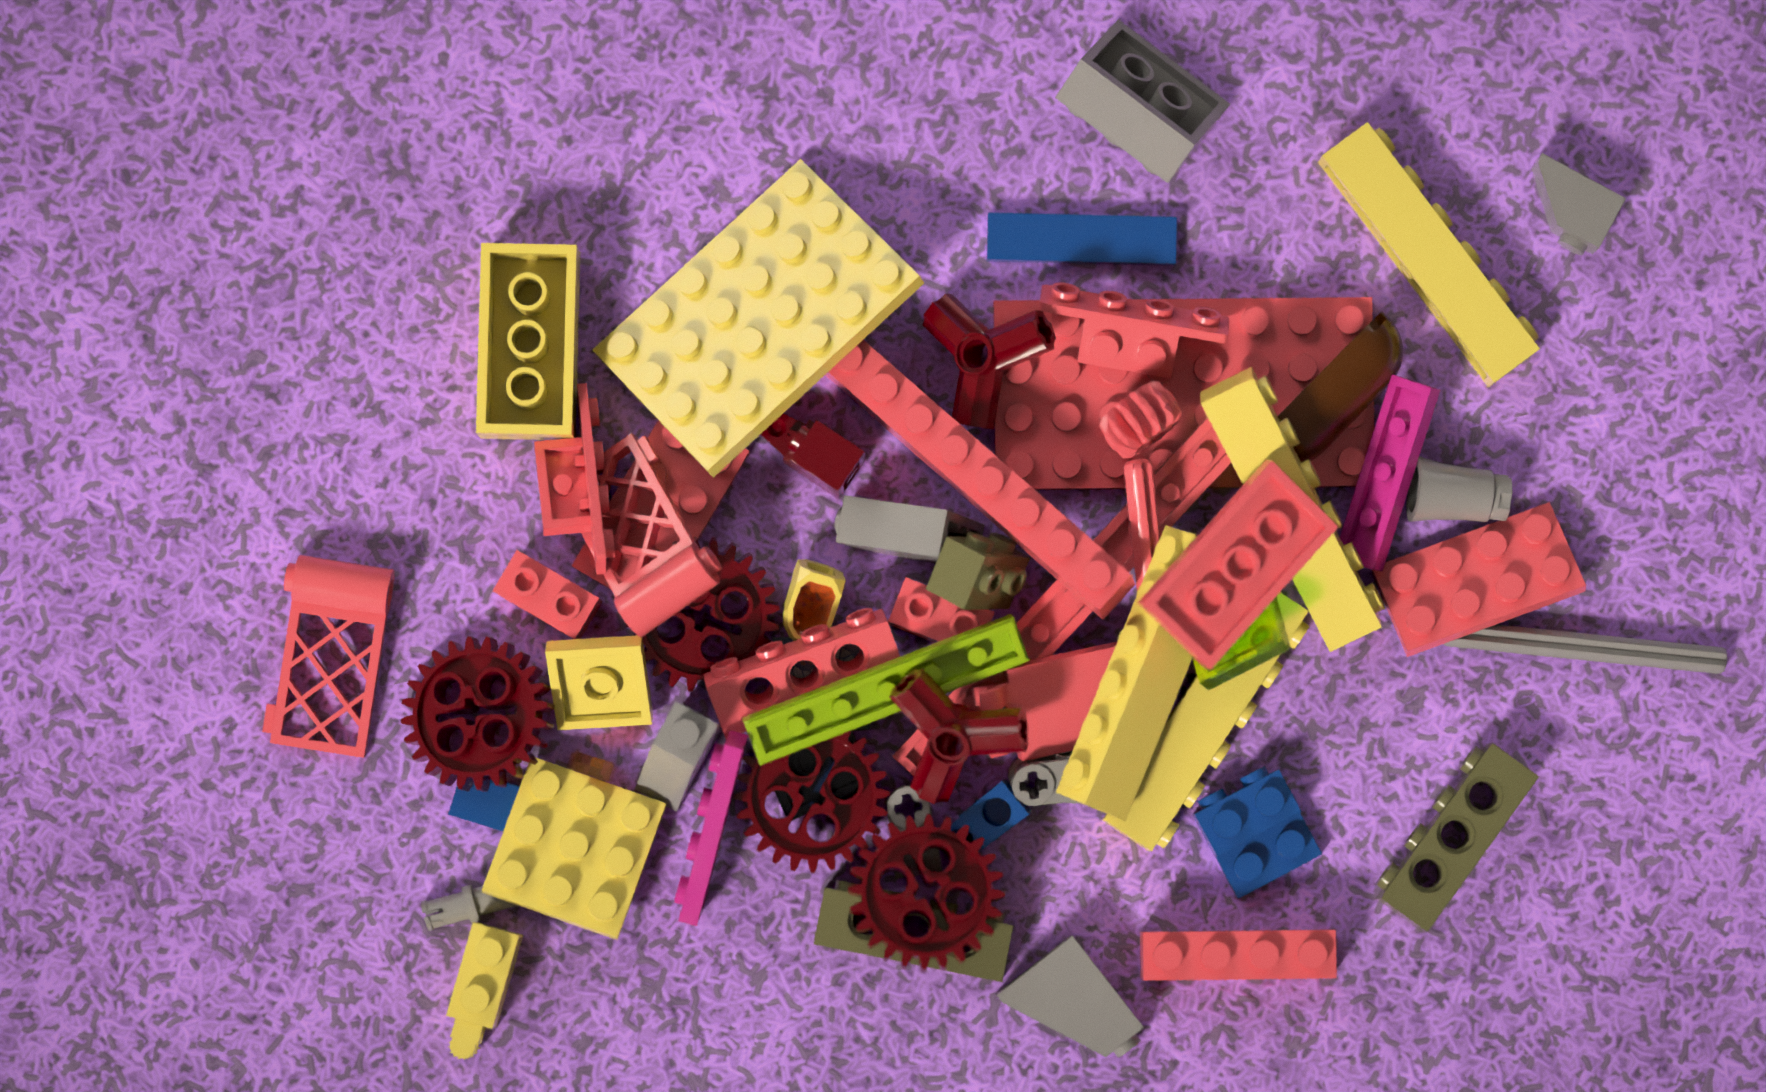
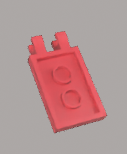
[972,641,1118,762]

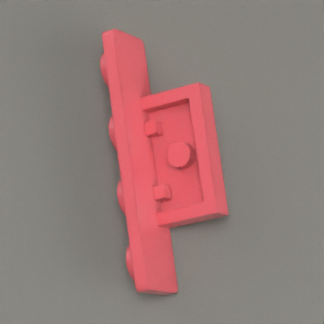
[1038,282,1229,379]
[534,383,615,574]

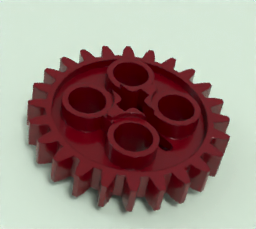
[625,537,780,692]
[400,636,555,792]
[734,730,890,873]
[848,814,1005,972]

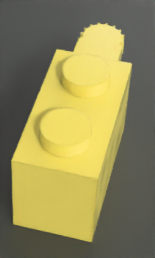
[446,922,523,1060]

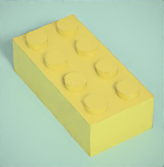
[476,243,581,440]

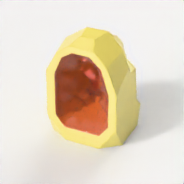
[783,559,846,641]

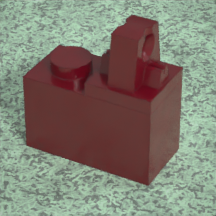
[760,414,865,499]

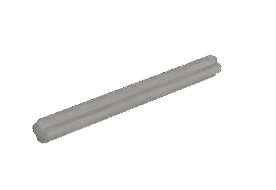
[1444,624,1727,674]

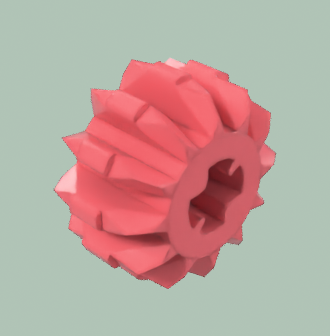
[1099,381,1182,458]

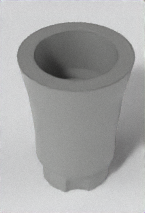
[1406,456,1512,522]

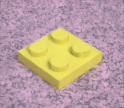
[545,635,653,730]

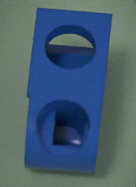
[950,778,1032,852]

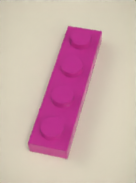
[1340,375,1440,571]
[674,730,749,926]

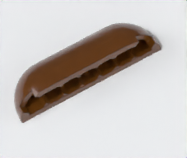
[1277,311,1403,463]

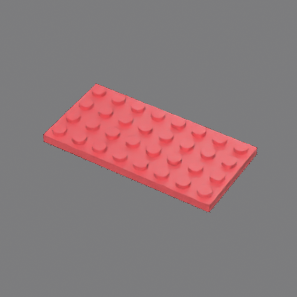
[993,297,1375,490]

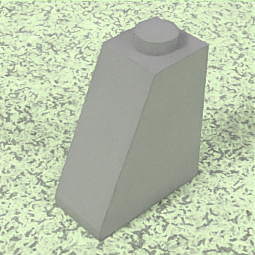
[835,495,985,564]
[635,701,722,812]
[996,935,1144,1058]

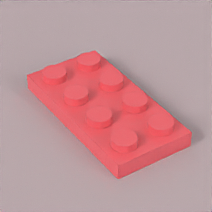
[572,420,750,590]
[1137,460,1339,670]
[1372,502,1586,657]

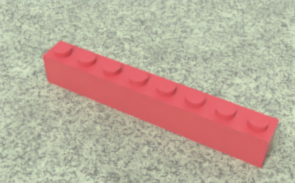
[825,340,1135,620]

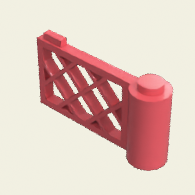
[581,433,722,637]
[262,555,395,758]

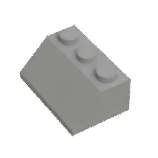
[1055,19,1230,183]

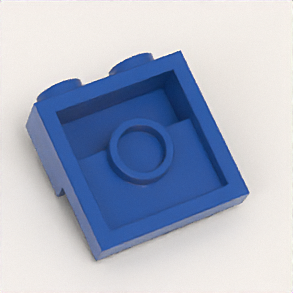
[1192,766,1322,899]

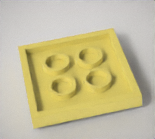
[482,758,666,940]

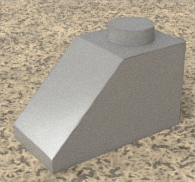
[1531,153,1626,255]

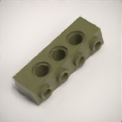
[1376,743,1539,932]
[813,880,1014,982]

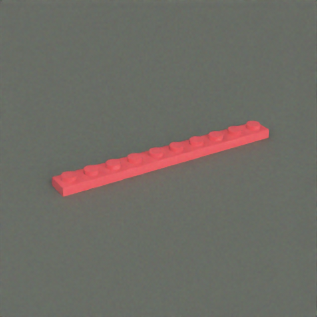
[892,417,1231,777]

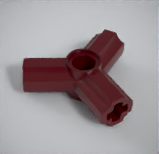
[922,294,1056,429]
[889,669,1029,804]

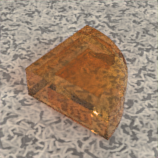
[566,751,616,782]

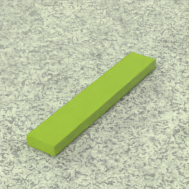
[742,614,1029,765]

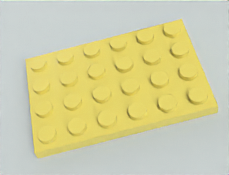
[592,159,924,478]

